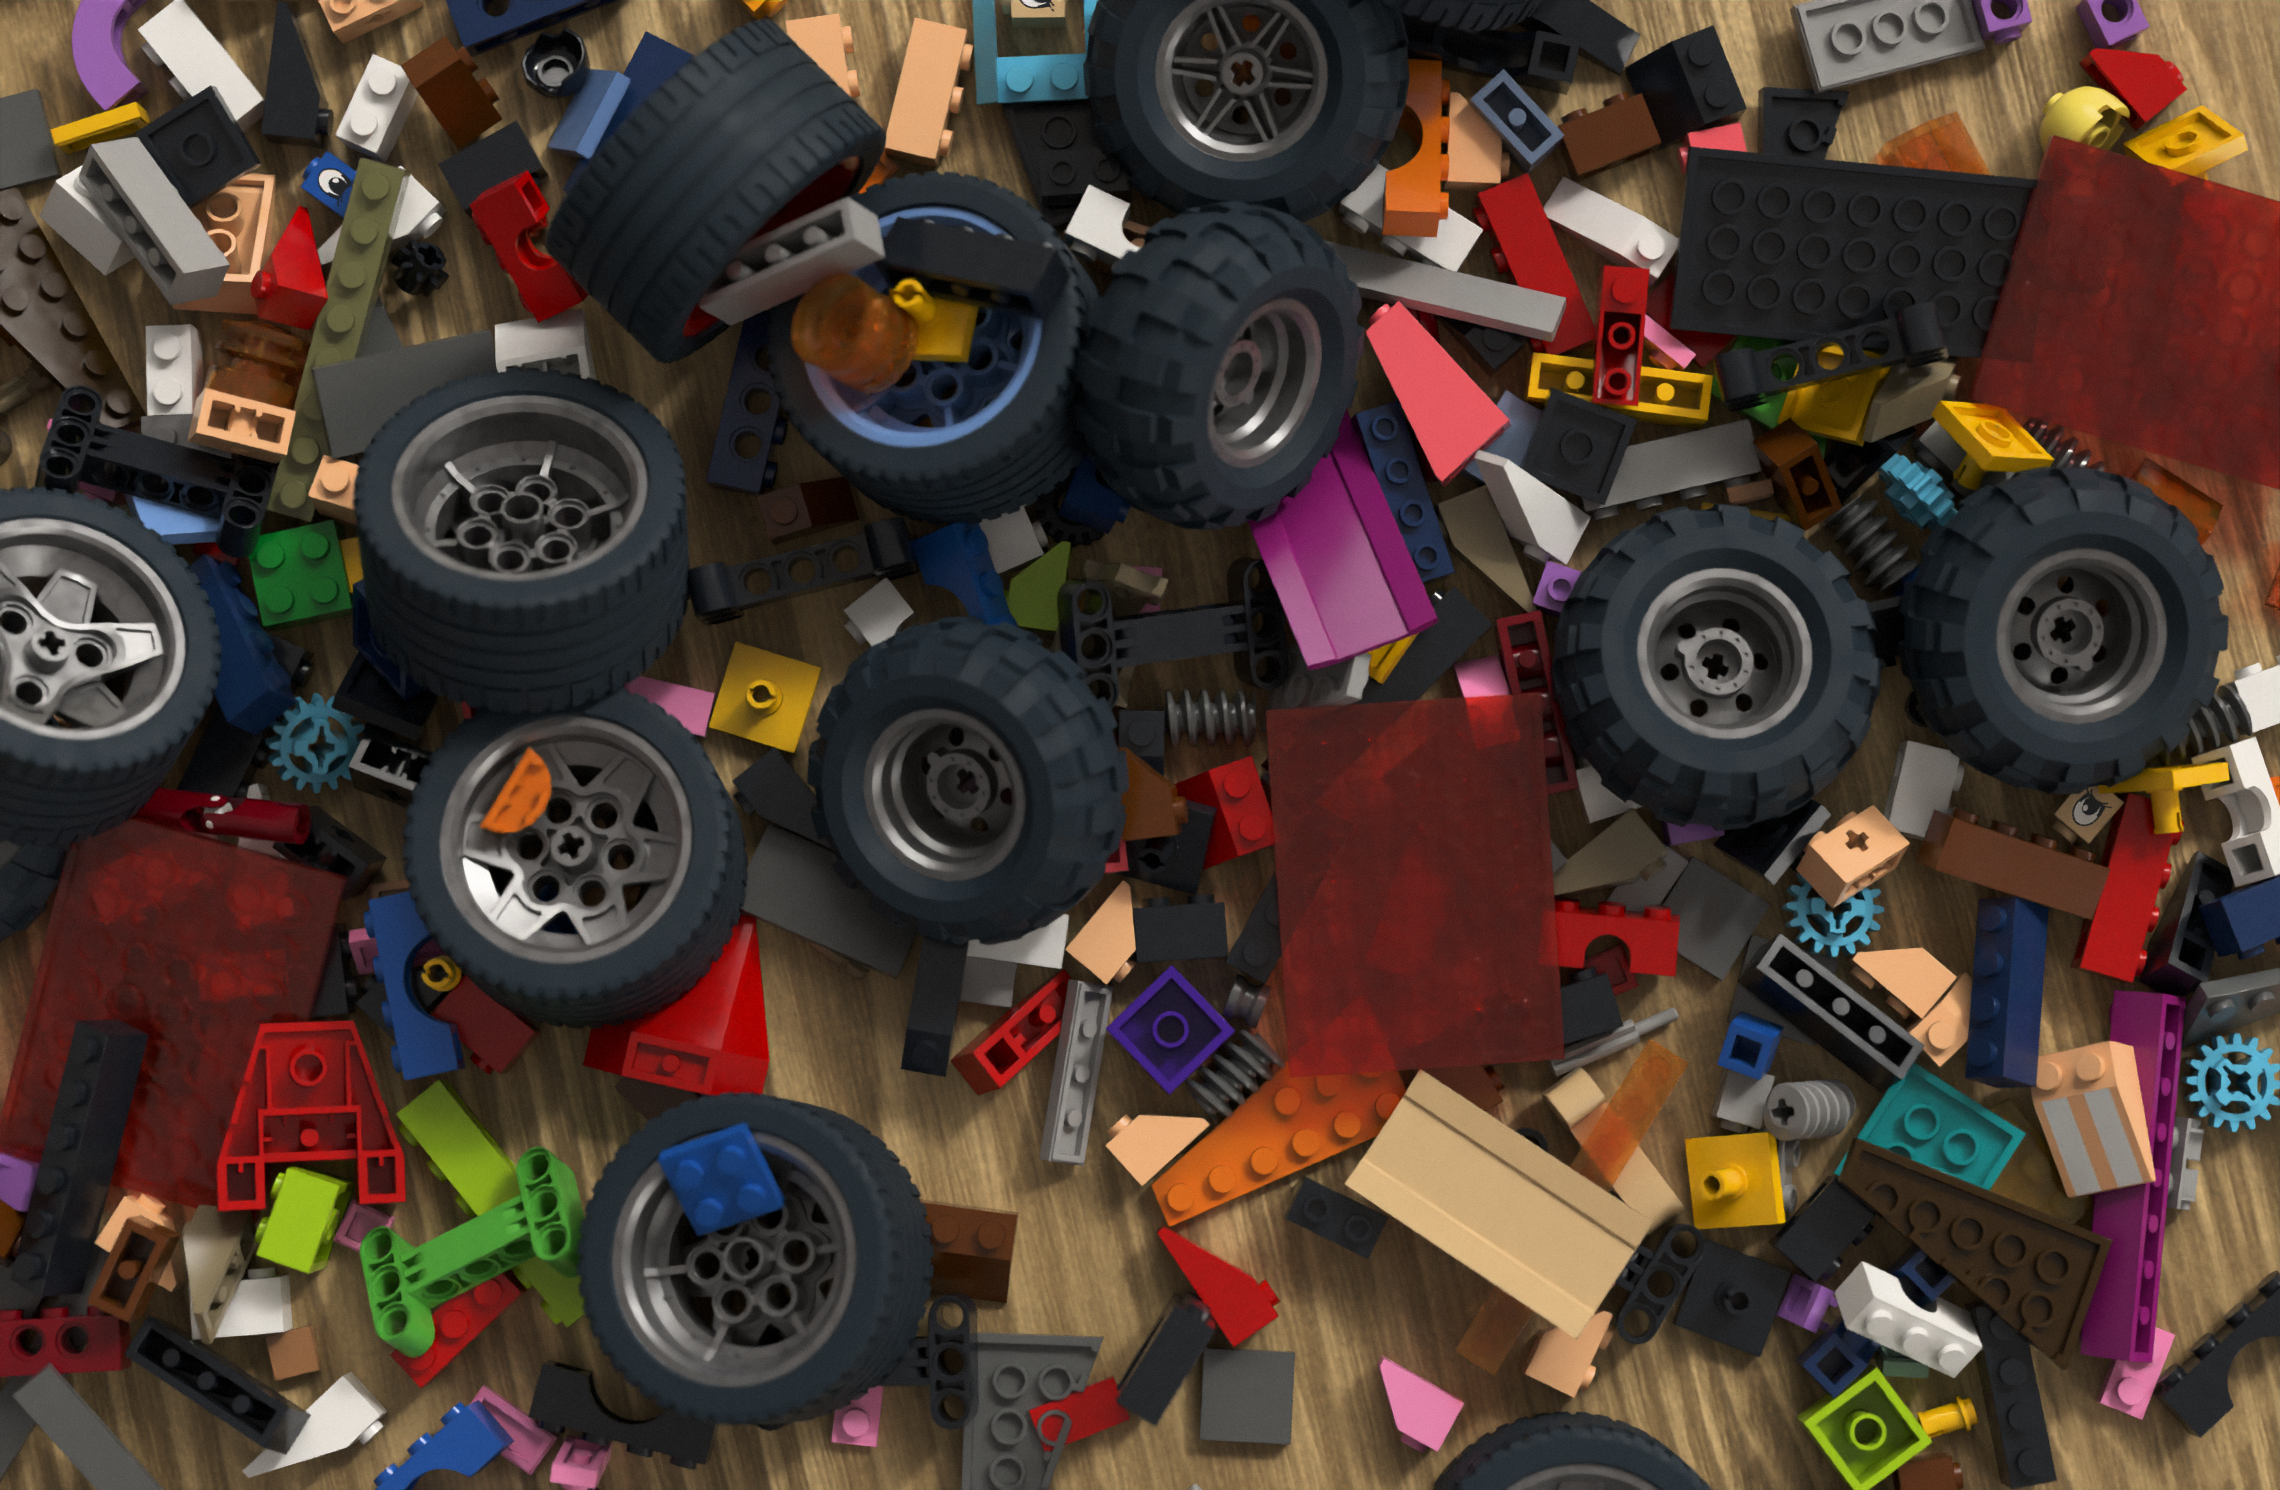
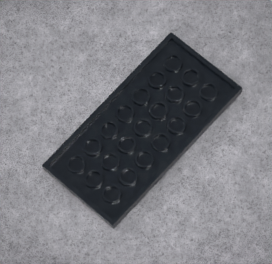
[1669,147,2053,363]

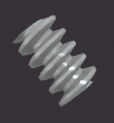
[1763,1079,1857,1141]

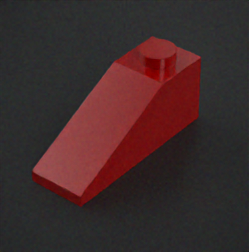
[251,206,328,330]
[950,969,1073,1095]
[1157,1225,1280,1347]

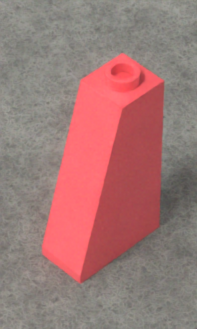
[1365,301,1511,487]

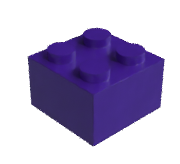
[1106,965,1235,1096]

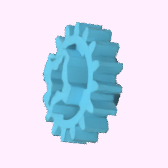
[1877,453,1958,532]
[265,693,365,793]
[1782,872,1884,958]
[2181,1033,2280,1132]

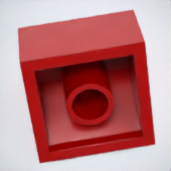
[1174,756,1281,870]

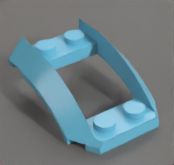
[973,0,1098,105]

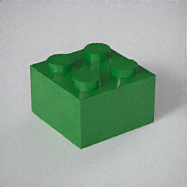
[249,520,353,632]

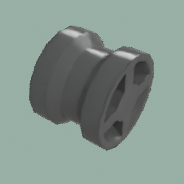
[1222,974,1271,1029]

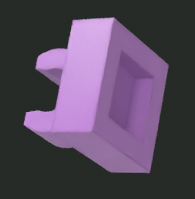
[1776,1273,1838,1333]

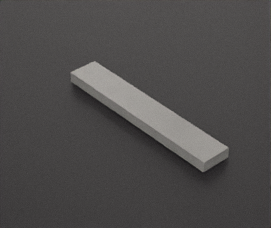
[1326,241,1566,342]

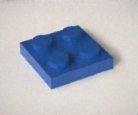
[658,1122,785,1236]

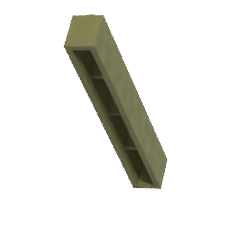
[267,158,411,522]

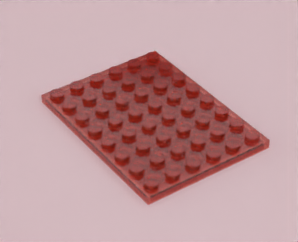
[1969,135,2280,490]
[1265,692,1565,1078]
[0,815,347,1224]

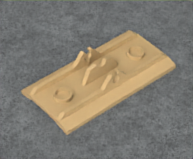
[1345,1069,1653,1339]

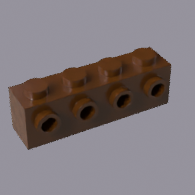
[1916,807,2110,920]

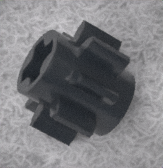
[390,239,449,298]

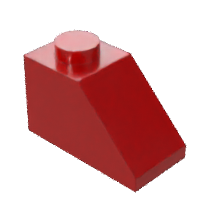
[2079,48,2187,132]

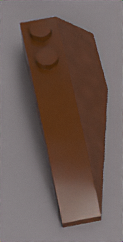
[767,1199,1019,1303]

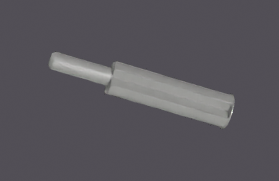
[1546,1007,1679,1078]

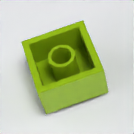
[255,1164,355,1274]
[1795,1363,1932,1490]

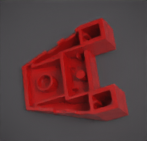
[215,1020,406,1212]

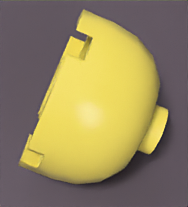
[2039,86,2130,177]

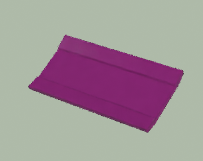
[1247,409,1438,671]

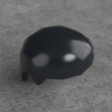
[521,27,590,98]

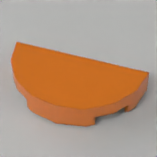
[480,747,552,833]

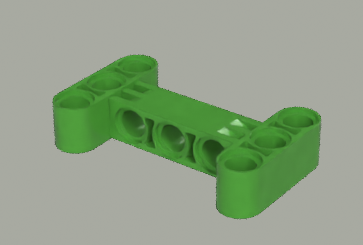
[360,1146,585,1358]

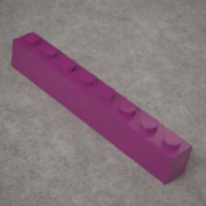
[2079,990,2186,1363]

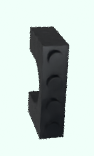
[1115,1290,1216,1427]

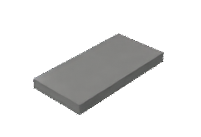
[1790,0,1985,95]

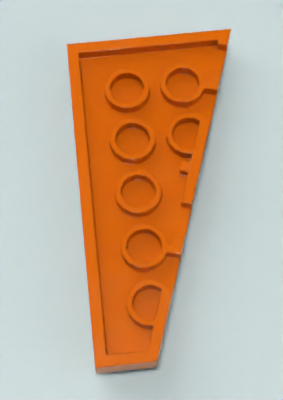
[1151,993,1407,1227]

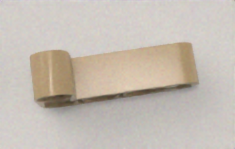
[1541,1067,1685,1236]

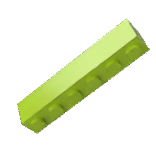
[396,1079,585,1328]

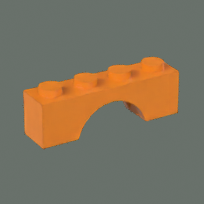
[1382,59,1450,237]

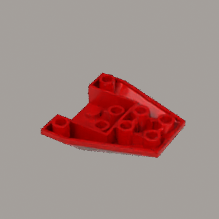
[583,915,770,1096]

